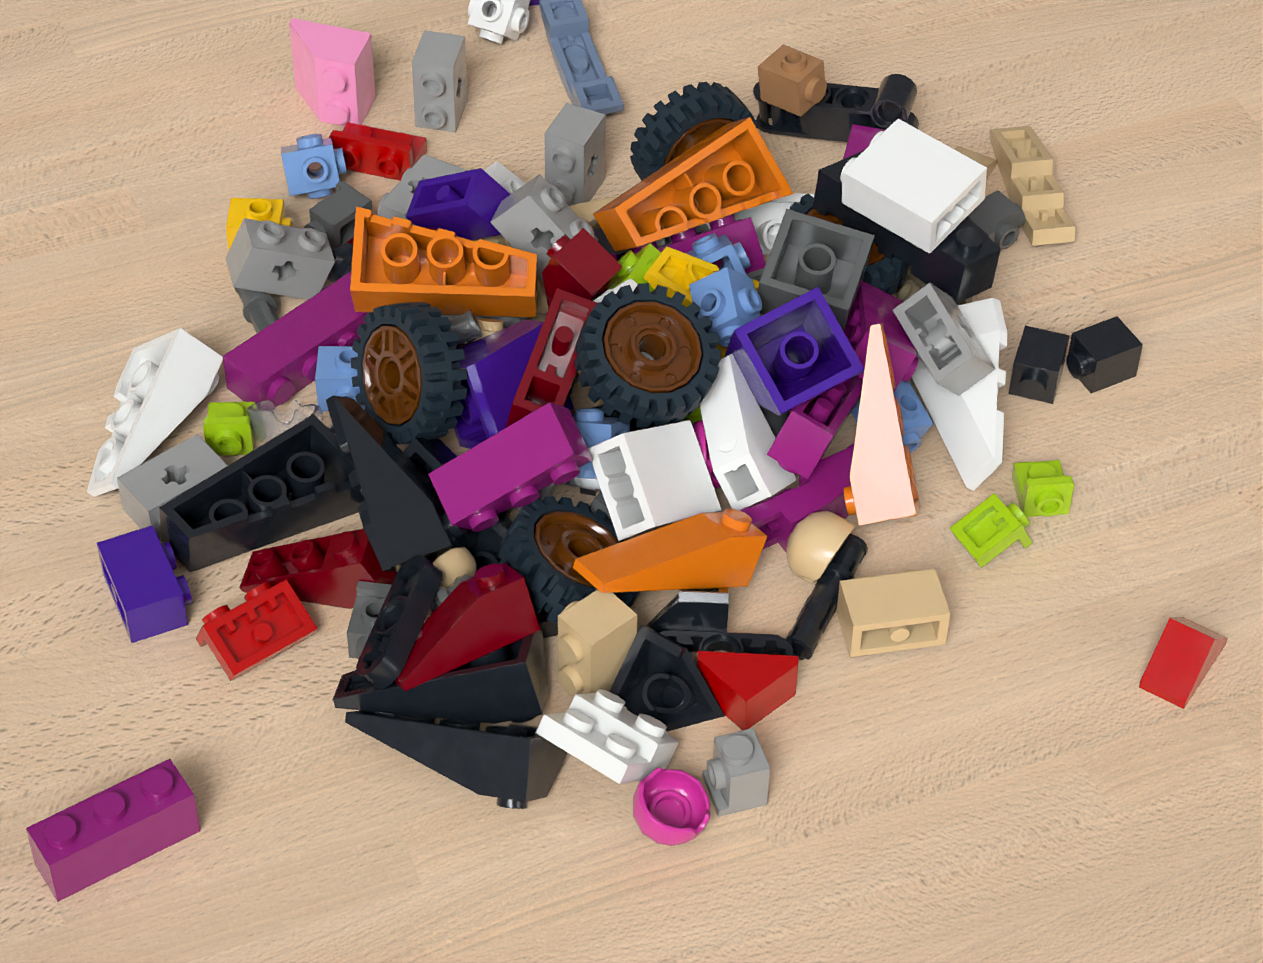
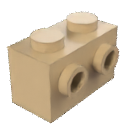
[836,568,951,657]
[557,589,637,696]

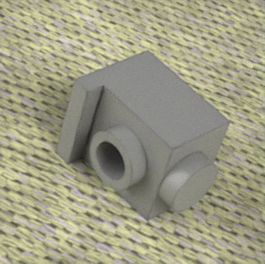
[702,728,770,817]

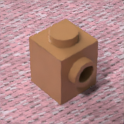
[758,44,827,117]

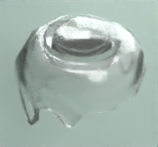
[247,400,324,444]

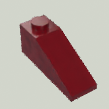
[542,228,622,310]
[505,288,597,428]
[394,563,540,691]

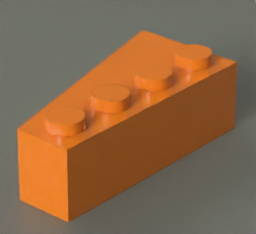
[593,117,794,252]
[350,206,538,318]

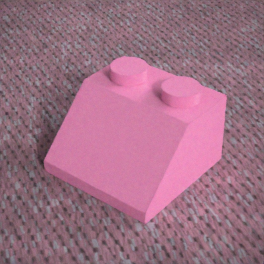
[289,18,376,126]

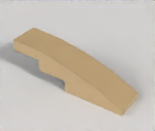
[990,126,1075,246]

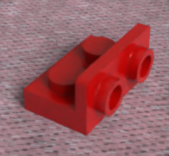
[329,122,427,181]
[196,579,318,681]

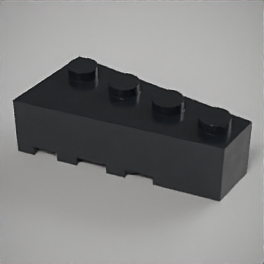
[813,150,1001,304]
[159,414,364,572]

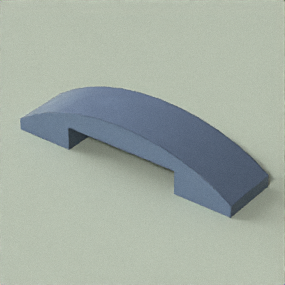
[539,0,624,114]

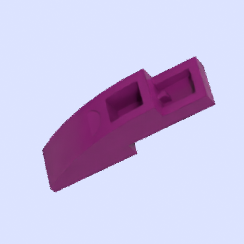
[740,443,854,553]

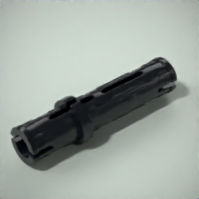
[785,534,868,660]

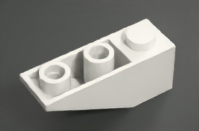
[700,354,797,511]

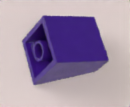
[724,287,865,416]
[454,319,574,449]

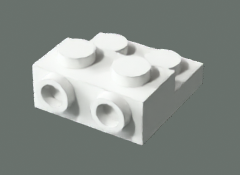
[536,689,680,784]

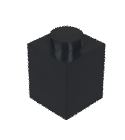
[1066,316,1143,393]
[1009,325,1070,404]

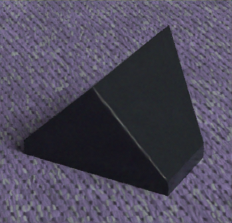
[646,588,729,633]
[609,625,725,732]

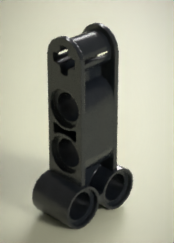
[753,74,919,142]

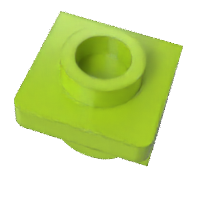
[203,402,257,456]
[1012,460,1074,517]
[949,493,1033,568]

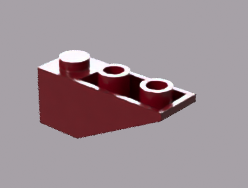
[239,528,397,609]

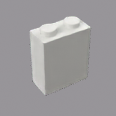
[840,119,987,253]
[588,420,722,541]

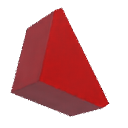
[1139,617,1228,709]
[697,651,799,731]

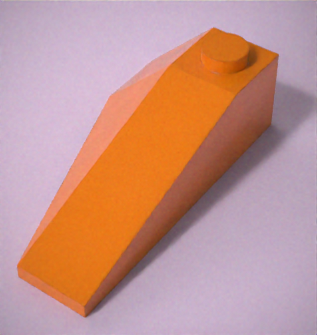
[573,509,767,593]

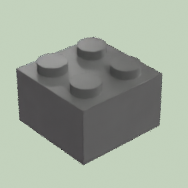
[758,209,875,332]

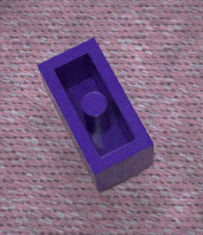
[405,168,510,240]
[97,525,192,643]

